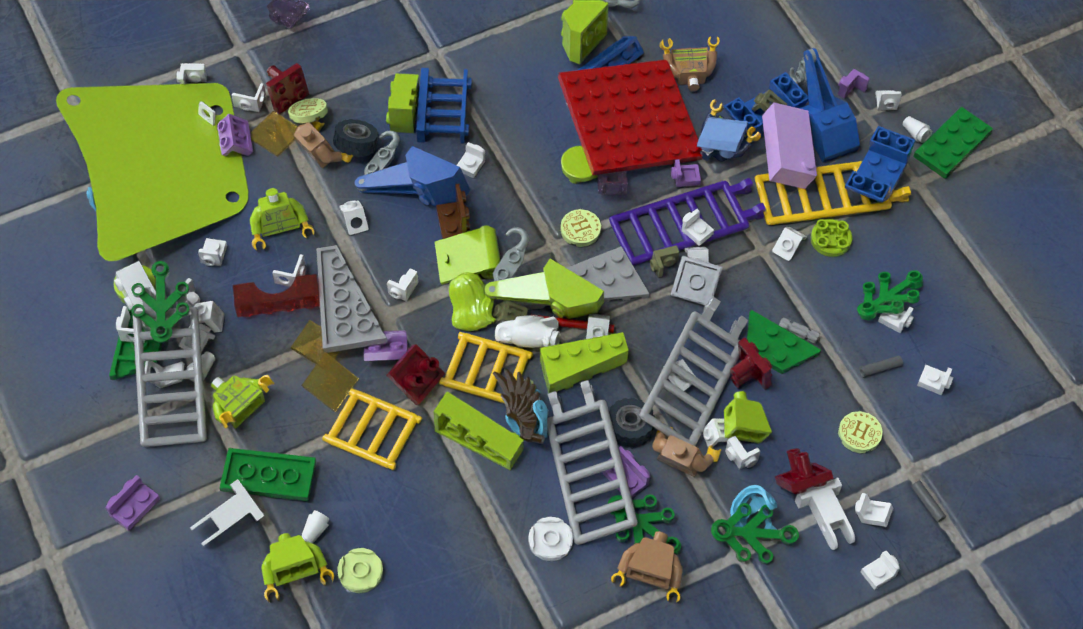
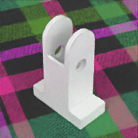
[795,478,855,550]
[190,479,264,546]

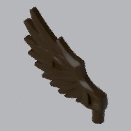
[493,369,545,444]

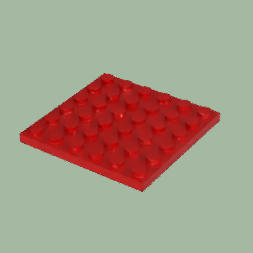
[558,60,703,175]

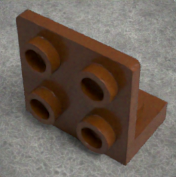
[436,184,470,239]

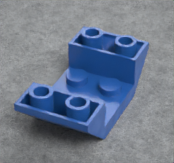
[723,72,809,138]
[845,126,915,203]

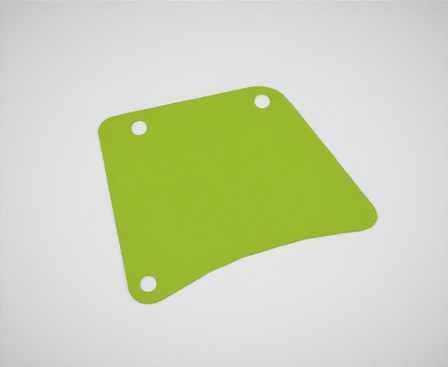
[56,83,248,261]

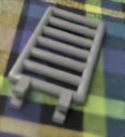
[133,286,207,447]
[639,297,748,446]
[547,380,638,545]

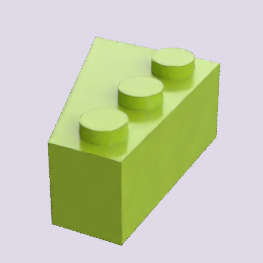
[386,73,419,133]

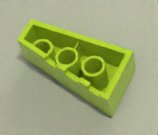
[540,332,628,394]
[433,391,523,470]

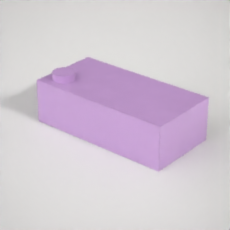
[762,102,817,189]

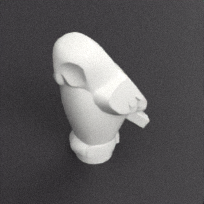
[495,315,561,348]

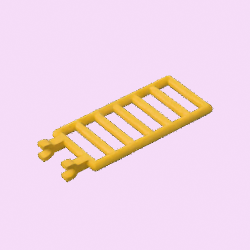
[755,161,911,225]

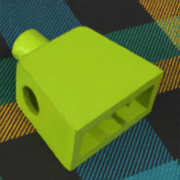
[724,391,772,443]

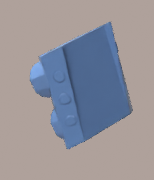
[697,117,748,158]

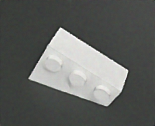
[114,261,169,332]

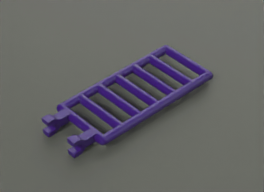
[609,178,766,265]

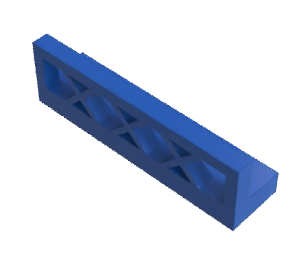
[578,36,644,70]

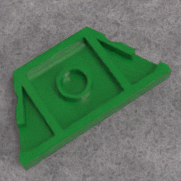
[109,307,165,380]
[747,310,821,374]

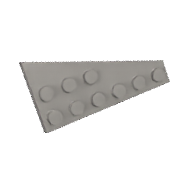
[316,245,388,353]
[514,246,649,310]

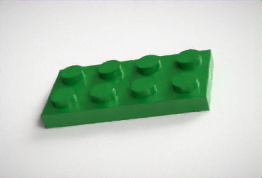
[913,107,993,179]
[219,448,316,501]

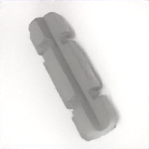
[779,318,820,343]

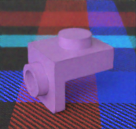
[838,69,870,98]
[671,160,701,187]

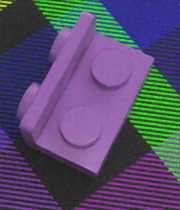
[217,114,253,156]
[364,330,408,361]
[602,446,650,498]
[106,475,160,531]

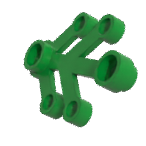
[131,261,190,343]
[857,270,923,320]
[608,494,681,555]
[711,503,799,564]

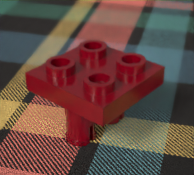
[266,63,310,115]
[730,338,772,390]
[386,344,446,405]
[775,448,834,494]

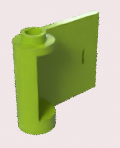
[435,225,501,285]

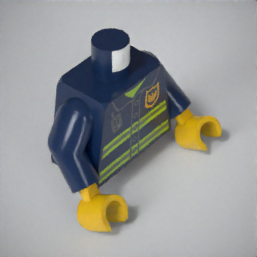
[700,99,761,162]

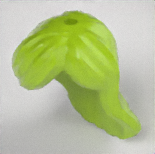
[449,273,496,331]

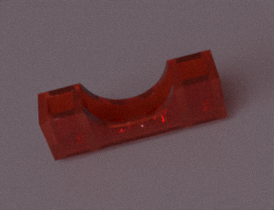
[233,274,320,317]

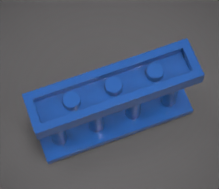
[416,68,472,144]

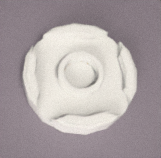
[528,517,573,561]

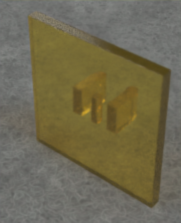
[250,111,298,157]
[290,320,340,371]
[301,352,359,412]

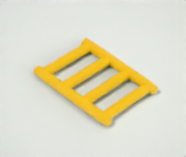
[439,332,533,404]
[322,388,422,470]

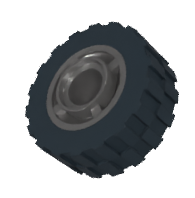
[333,119,379,157]
[609,398,655,448]

